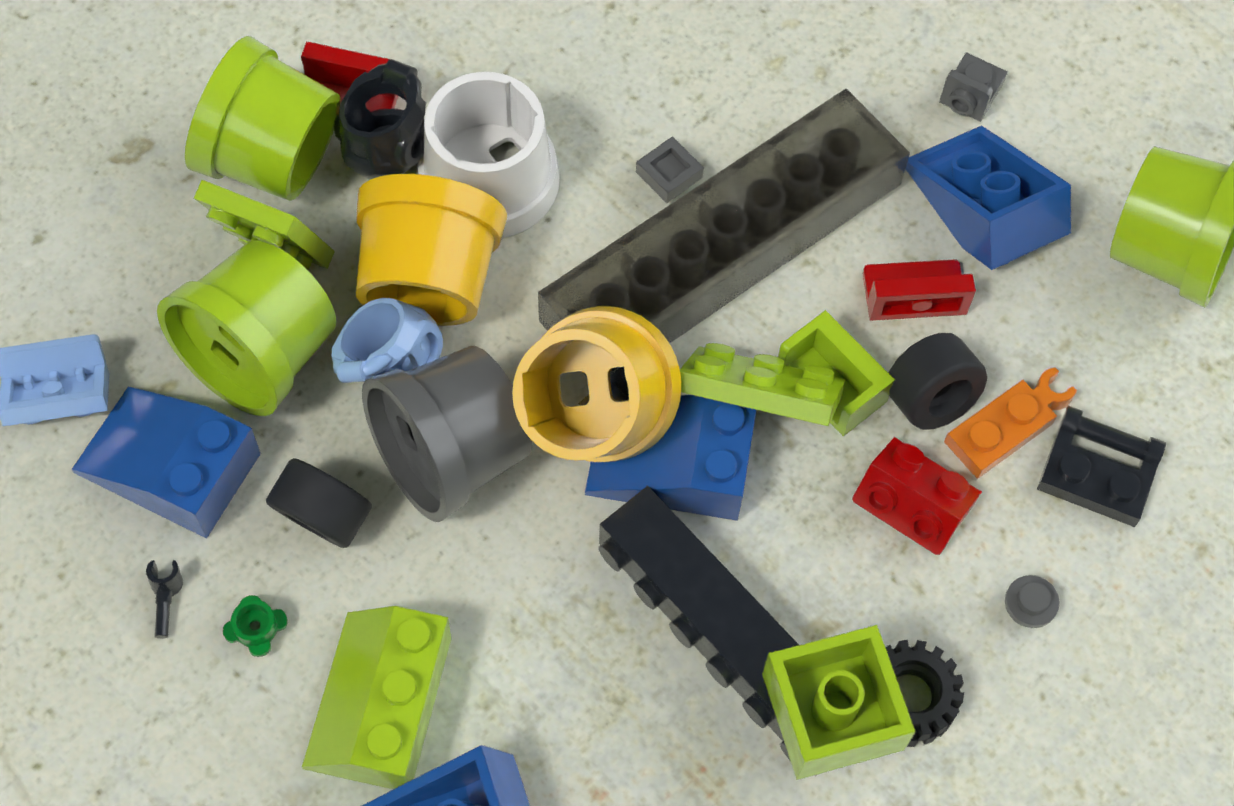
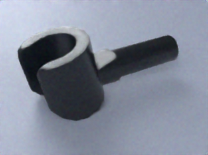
[146,560,183,639]

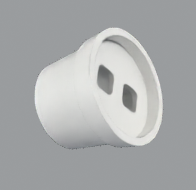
[417,72,560,238]

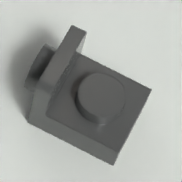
[939,52,1008,122]

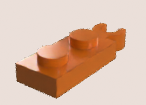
[944,367,1077,479]

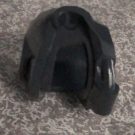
[334,59,426,180]

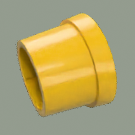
[356,174,507,326]
[512,306,682,462]

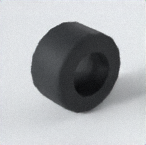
[888,333,987,430]
[266,458,372,548]

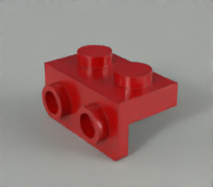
[852,437,982,555]

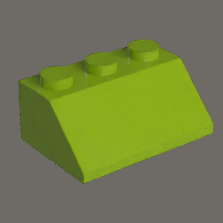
[302,606,452,789]

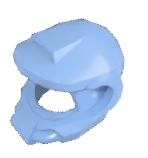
[331,298,443,383]

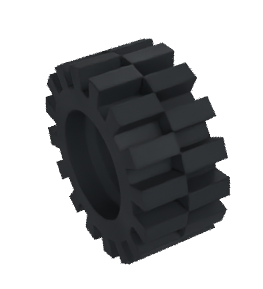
[885,640,964,747]

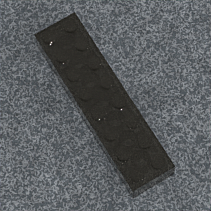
[538,88,910,377]

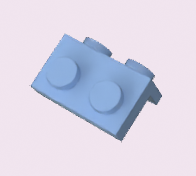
[0,334,109,427]

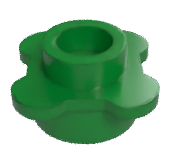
[223,595,288,657]

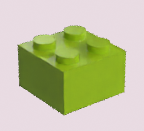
[762,625,915,780]

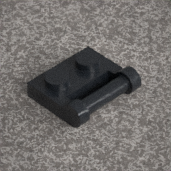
[1037,405,1166,527]

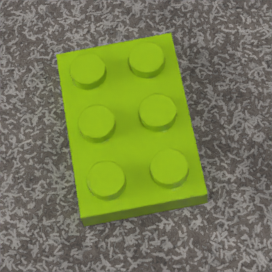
[194,180,335,270]
[680,343,846,426]

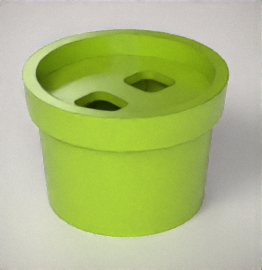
[185,36,341,201]
[1110,146,1234,308]
[157,240,336,416]

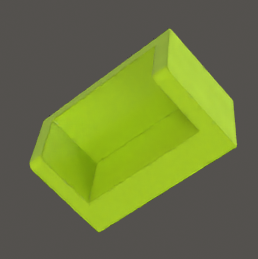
[778,310,895,437]

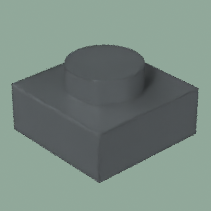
[636,136,704,203]

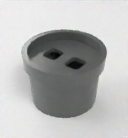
[362,346,532,522]

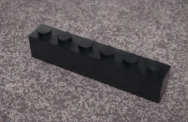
[598,485,817,777]

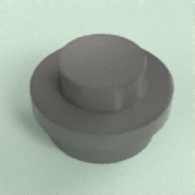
[1005,575,1059,628]

